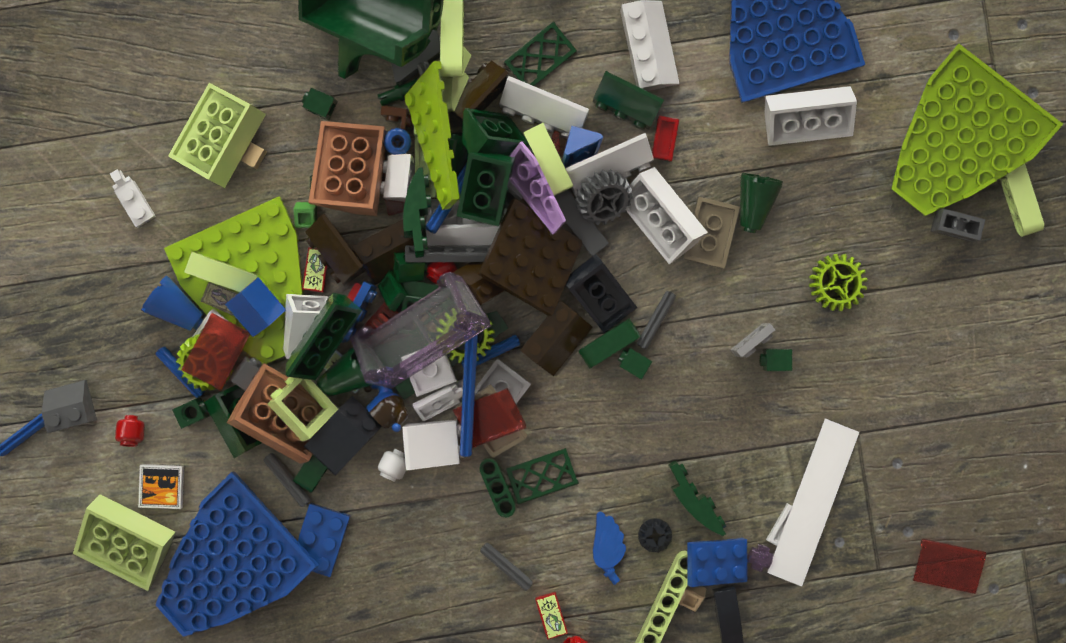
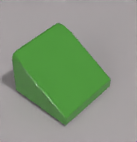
[293,202,317,228]

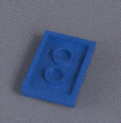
[341,282,378,343]
[298,503,351,577]
[687,538,747,587]

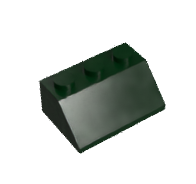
[593,71,664,130]
[462,108,529,156]
[456,152,515,226]
[204,385,262,458]

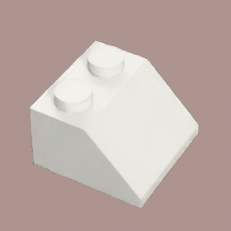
[381,154,415,202]

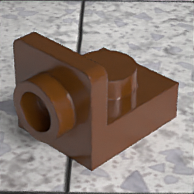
[381,106,412,131]

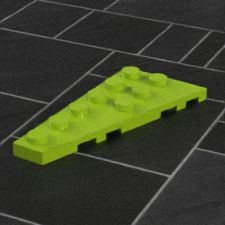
[404,61,460,210]

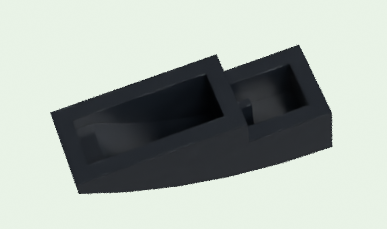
[712,585,744,643]

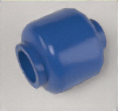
[384,128,412,155]

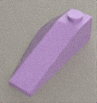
[509,142,566,234]

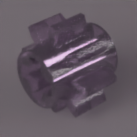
[747,544,773,572]

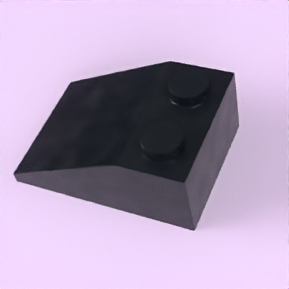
[566,254,637,333]
[304,396,382,476]

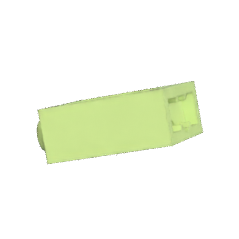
[267,377,338,442]

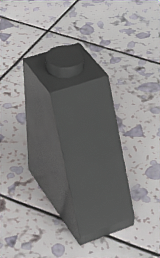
[391,30,440,85]

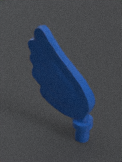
[593,511,626,585]

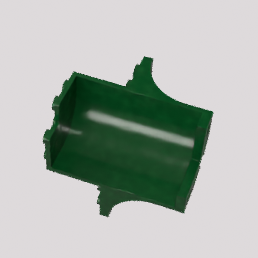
[298,0,444,79]

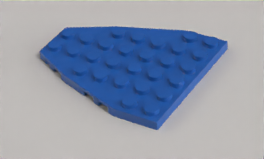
[729,0,865,103]
[156,471,319,637]

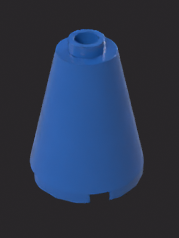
[141,276,204,331]

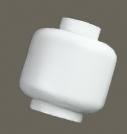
[378,449,406,482]

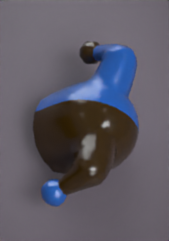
[363,378,409,432]

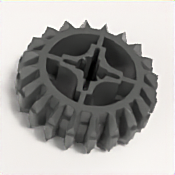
[575,169,633,225]

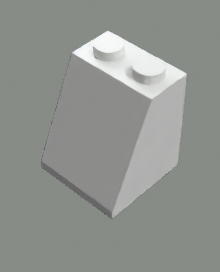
[283,294,329,359]
[402,420,464,470]

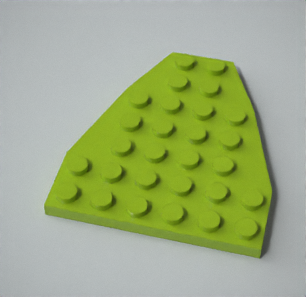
[891,44,1063,216]
[164,196,304,364]

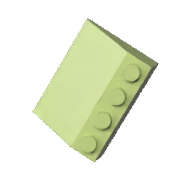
[168,83,266,188]
[73,495,175,591]

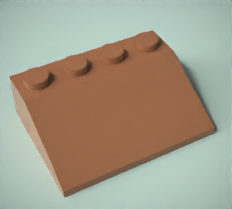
[308,121,387,216]
[227,363,337,464]

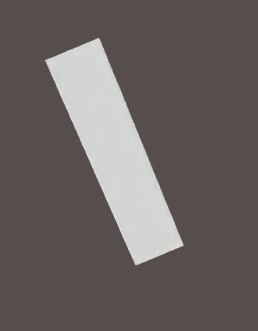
[767,419,859,586]

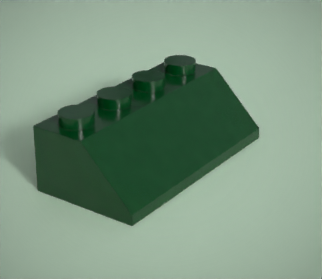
[285,293,362,380]

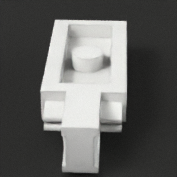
[110,169,156,228]
[413,379,463,421]

